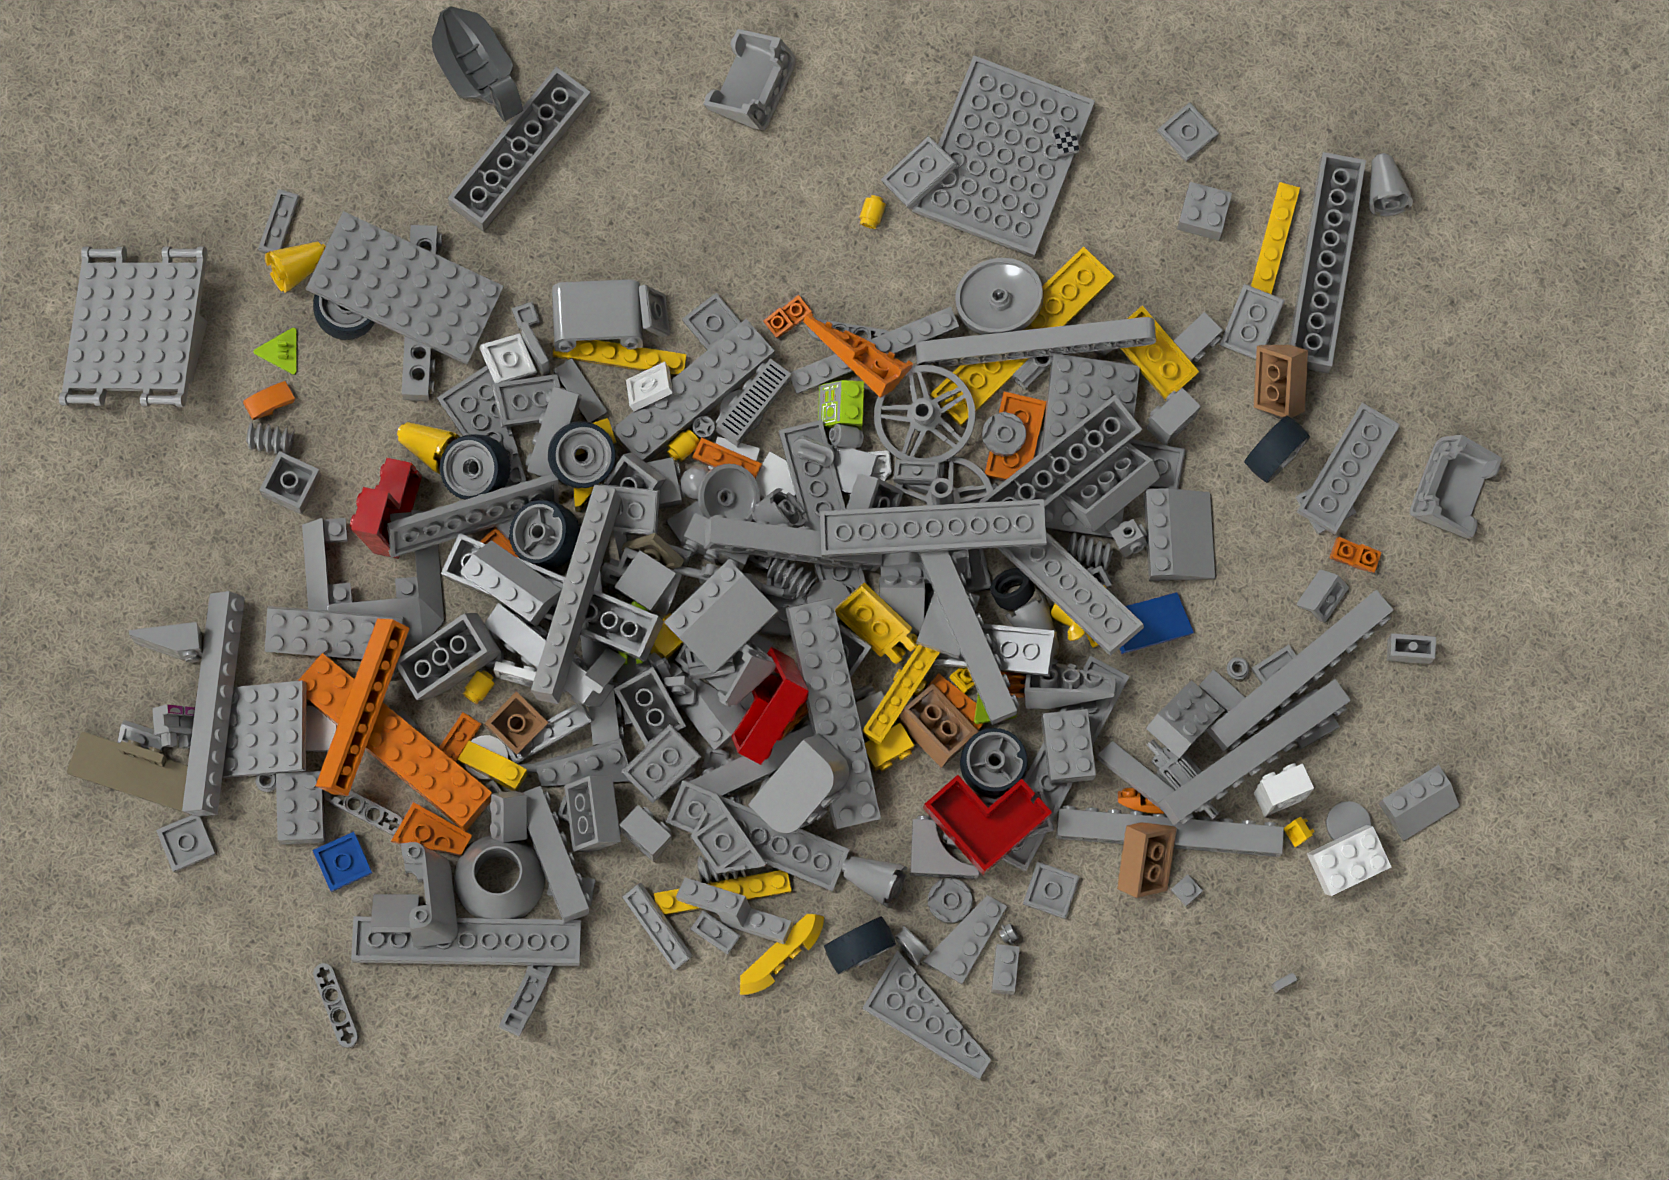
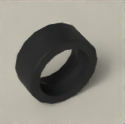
[990,568,1035,610]

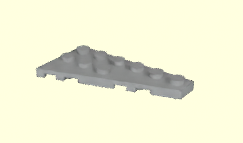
[437,365,526,488]
[862,951,991,1080]

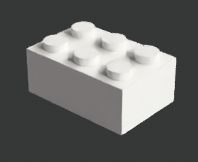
[1254,763,1314,817]
[1307,825,1391,896]

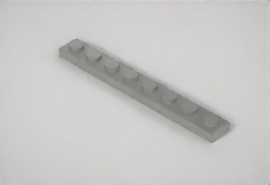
[790,306,959,394]

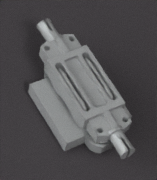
[1147,739,1219,819]

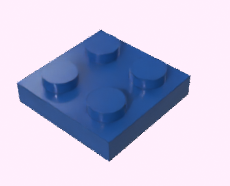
[312,832,373,892]

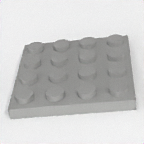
[222,680,307,778]

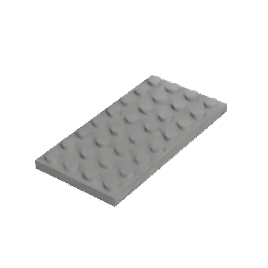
[306,211,504,364]
[1041,353,1140,539]

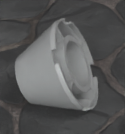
[454,835,545,919]

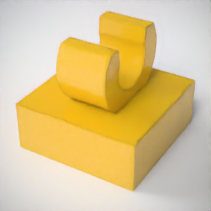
[1284,817,1314,847]

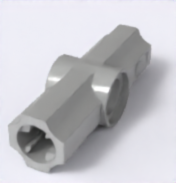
[1012,356,1052,389]

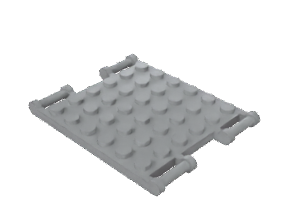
[59,246,208,407]

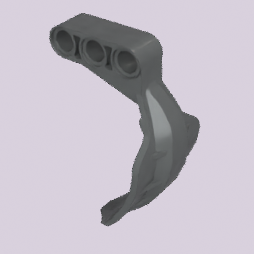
[432,6,523,122]

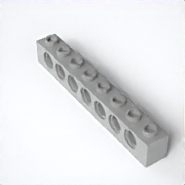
[402,225,442,401]

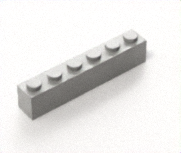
[522,786,592,923]

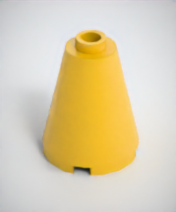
[265,241,326,293]
[397,422,460,474]

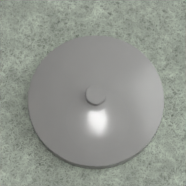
[955,258,1043,335]

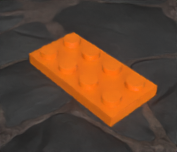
[985,391,1047,481]

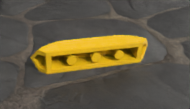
[740,914,824,995]

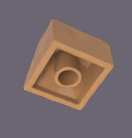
[484,691,548,755]

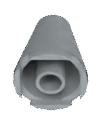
[1369,153,1413,216]
[1005,595,1059,656]
[842,856,907,908]

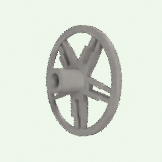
[874,365,976,463]
[895,455,993,505]

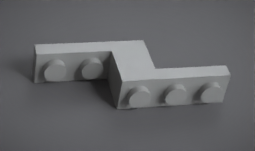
[676,878,794,944]

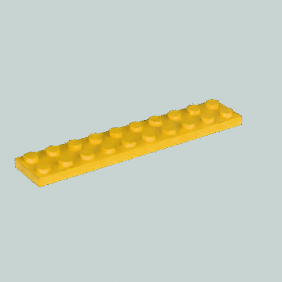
[930,246,1115,426]

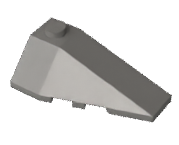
[1025,659,1116,709]
[669,667,747,750]

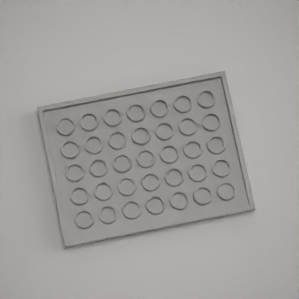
[912,56,1095,257]

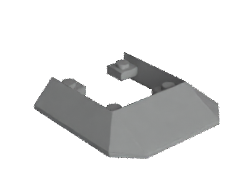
[302,510,444,647]

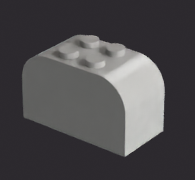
[396,613,501,700]
[748,733,849,833]

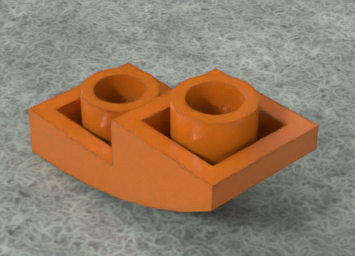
[763,295,813,338]
[243,381,295,420]
[1329,537,1382,573]
[1118,788,1164,814]

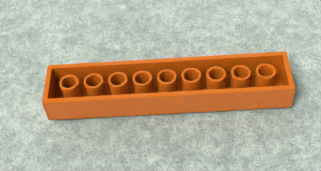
[298,653,493,832]

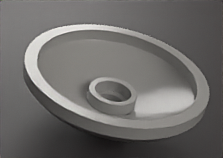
[698,464,760,522]

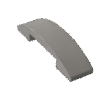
[499,965,554,1037]

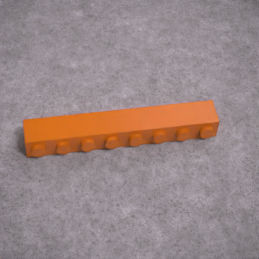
[315,618,410,796]

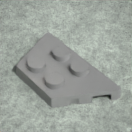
[691,793,766,874]

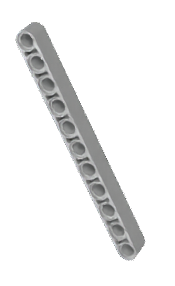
[916,317,1156,367]

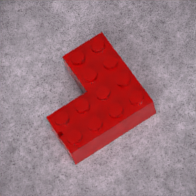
[350,458,422,559]
[731,647,809,765]
[923,775,1052,875]

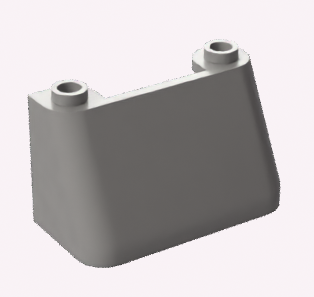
[704,29,795,131]
[552,279,643,352]
[1410,435,1502,538]
[675,640,776,707]
[401,842,458,948]

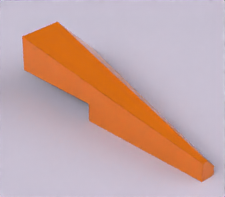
[803,313,913,398]

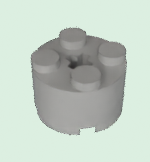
[752,488,805,528]

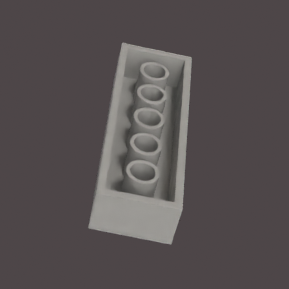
[484,603,615,707]

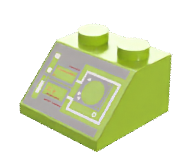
[818,380,864,431]

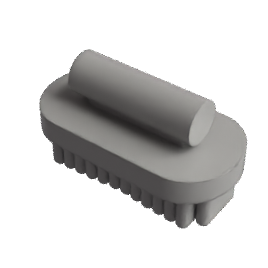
[792,435,835,466]

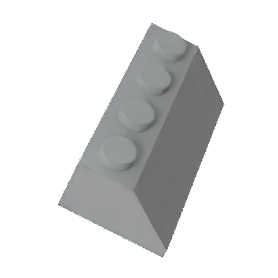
[1060,442,1160,532]
[460,540,562,627]

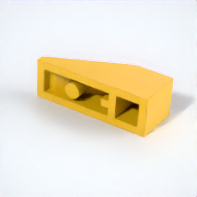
[458,741,527,791]

